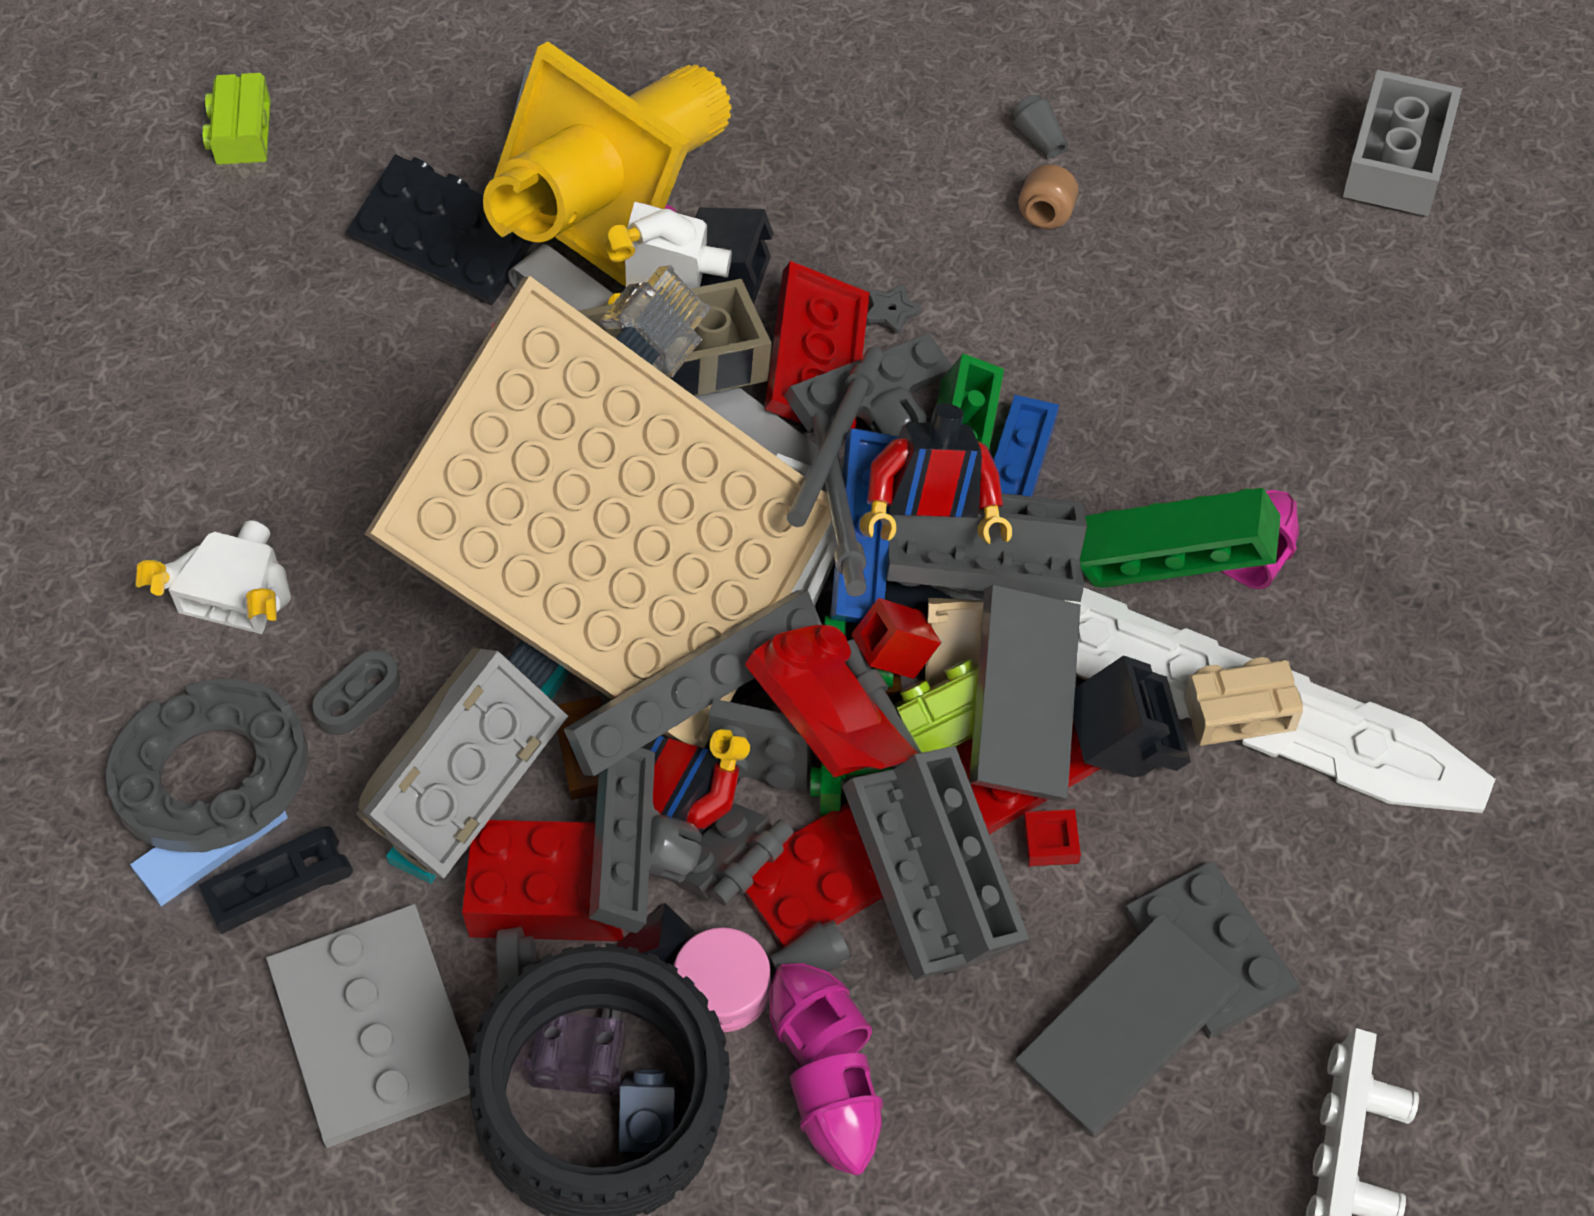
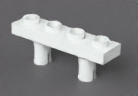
[1305,1028,1419,1216]

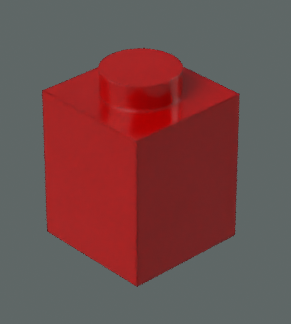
[851,598,942,679]

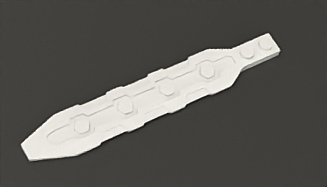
[930,585,1496,813]

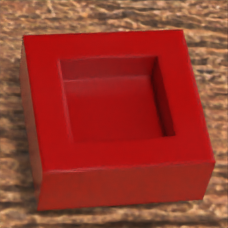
[1024,809,1081,866]

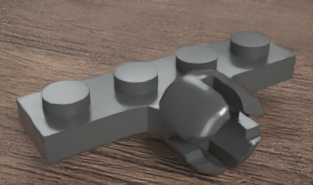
[784,333,952,436]
[589,748,702,934]

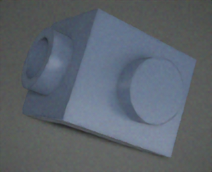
[619,1069,678,1152]

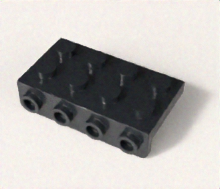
[346,154,543,306]

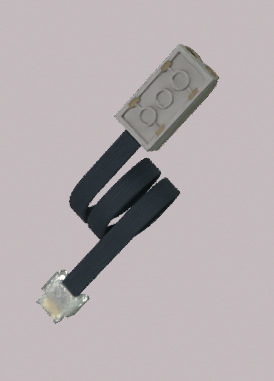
[356,265,711,878]

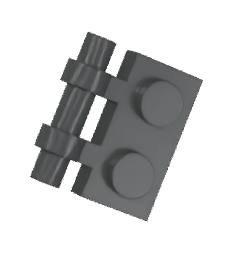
[674,803,793,906]

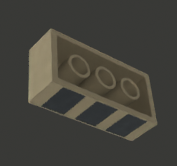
[578,279,771,396]

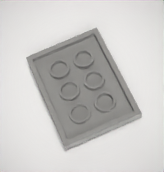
[266,904,470,1148]

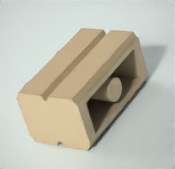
[1184,657,1303,746]

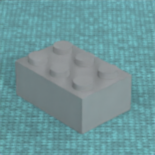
[1343,70,1462,216]

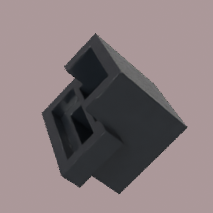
[695,207,774,304]
[1073,655,1191,778]

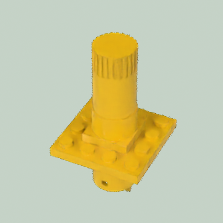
[483,42,732,287]

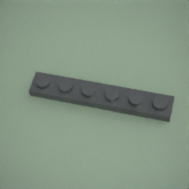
[564,590,822,776]

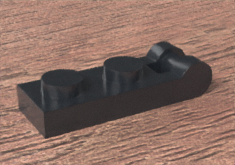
[198,826,353,934]

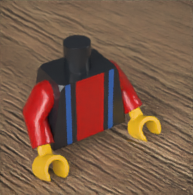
[859,403,1012,544]
[641,729,750,841]

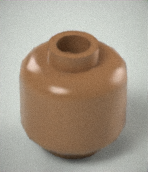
[1018,164,1079,229]

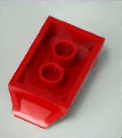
[744,625,918,777]

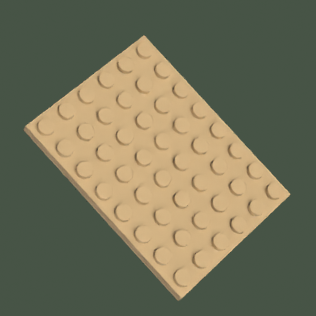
[365,275,832,748]

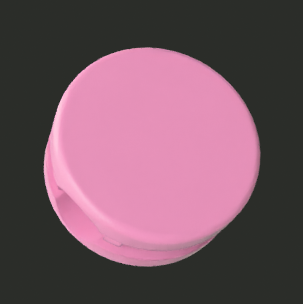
[674,927,771,1032]

